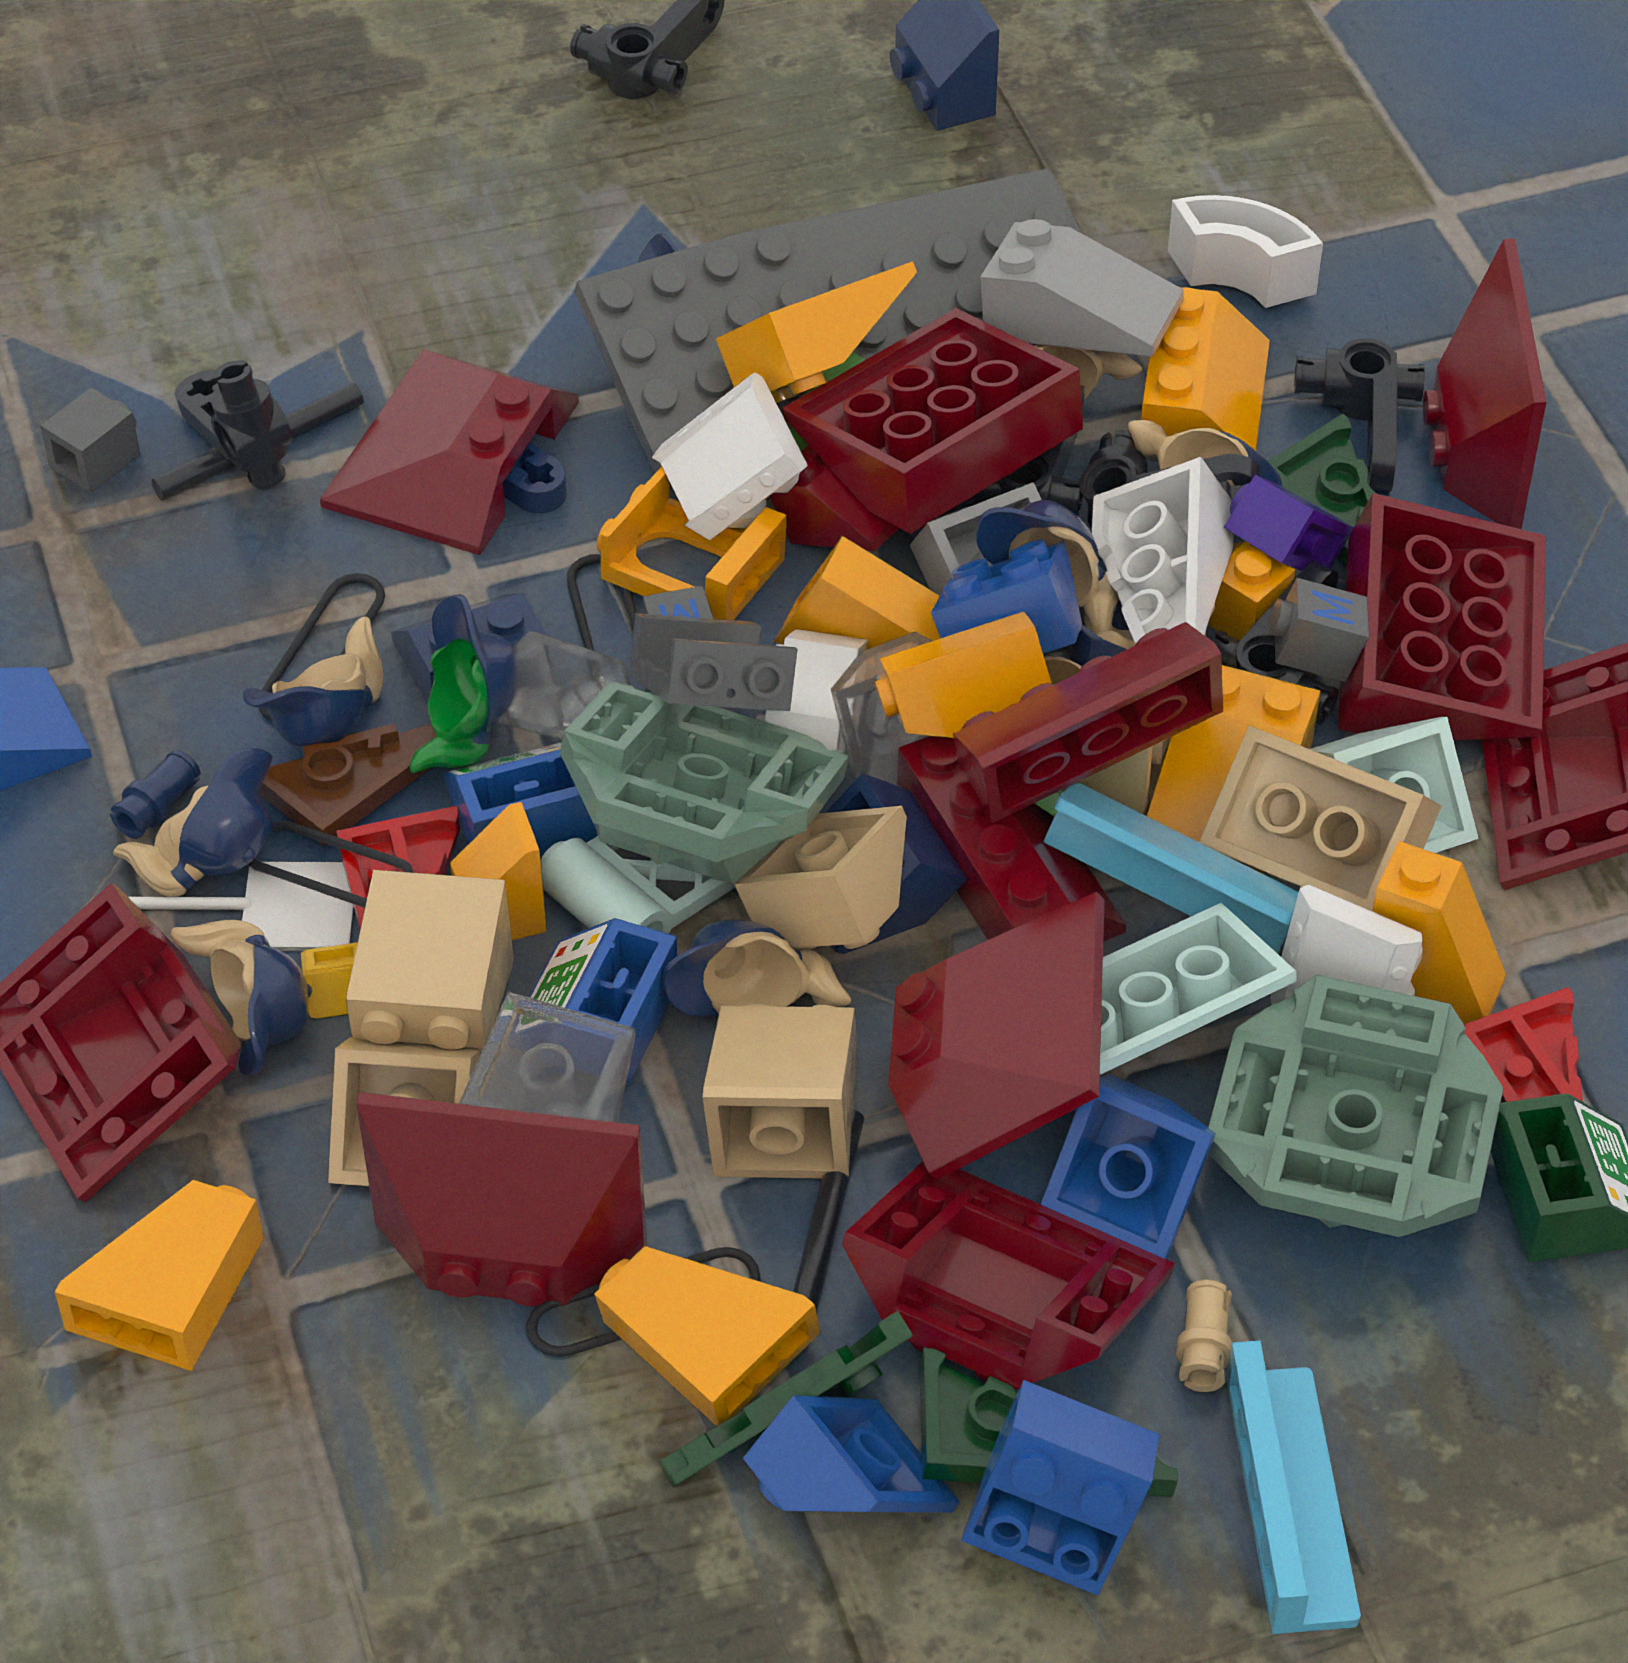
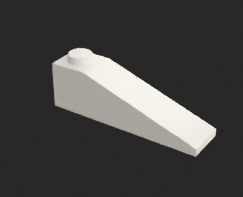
[1092,457,1234,644]

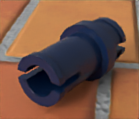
[110,749,201,839]

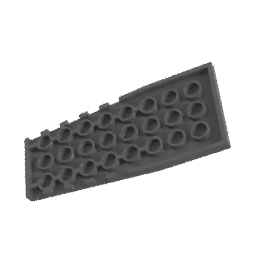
[574,169,1081,490]

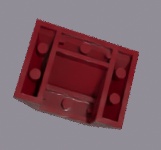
[1423,239,1547,529]
[320,349,579,555]
[1482,642,1628,890]
[0,883,242,1202]
[888,892,1104,1180]
[356,1092,647,1306]
[842,1161,1175,1389]

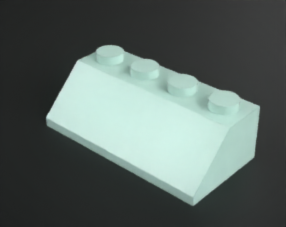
[1100,903,1297,1075]

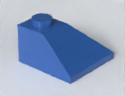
[1041,1074,1216,1259]
[743,1395,960,1513]

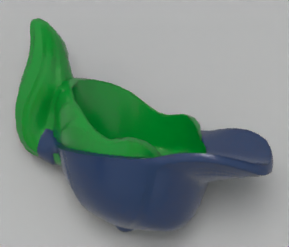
[410,594,518,773]

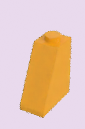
[774,536,941,676]
[874,611,1052,738]
[1372,841,1506,1024]
[55,1180,264,1371]
[594,1246,821,1426]

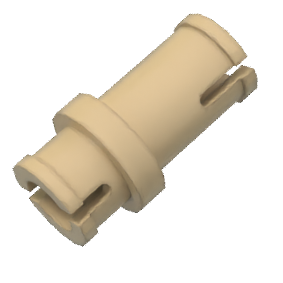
[1176,1279,1232,1392]

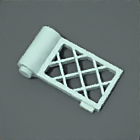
[540,836,735,934]

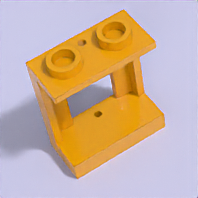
[597,466,786,620]

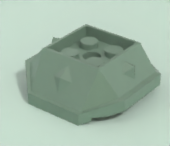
[560,681,849,884]
[1208,975,1503,1237]

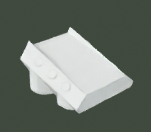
[652,372,808,540]
[1270,884,1423,1005]

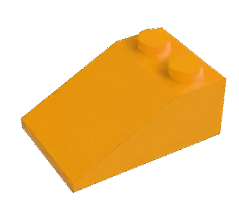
[716,261,917,404]
[1147,665,1320,874]

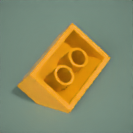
[1141,287,1270,451]

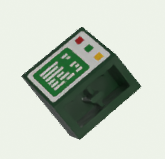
[1490,1093,1628,1263]

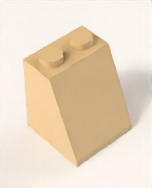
[346,870,514,1050]
[703,1004,858,1179]

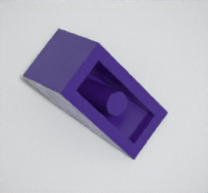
[1224,474,1354,571]

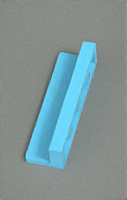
[1043,782,1299,954]
[1226,1340,1361,1634]

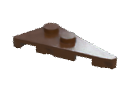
[259,723,436,847]

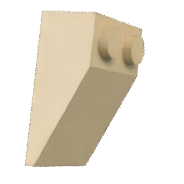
[1199,725,1442,911]

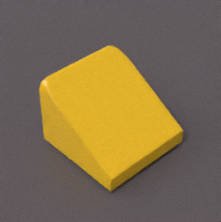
[301,942,358,1019]

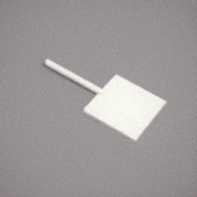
[128,862,354,951]

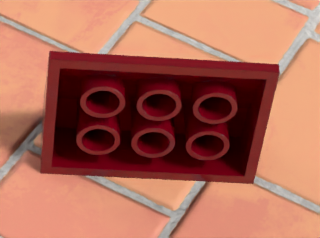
[782,308,1083,534]
[1338,493,1546,740]

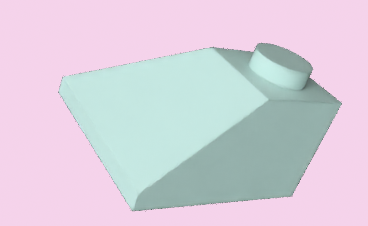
[1310,717,1479,853]

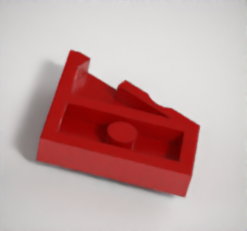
[336,806,460,930]
[1464,987,1583,1108]

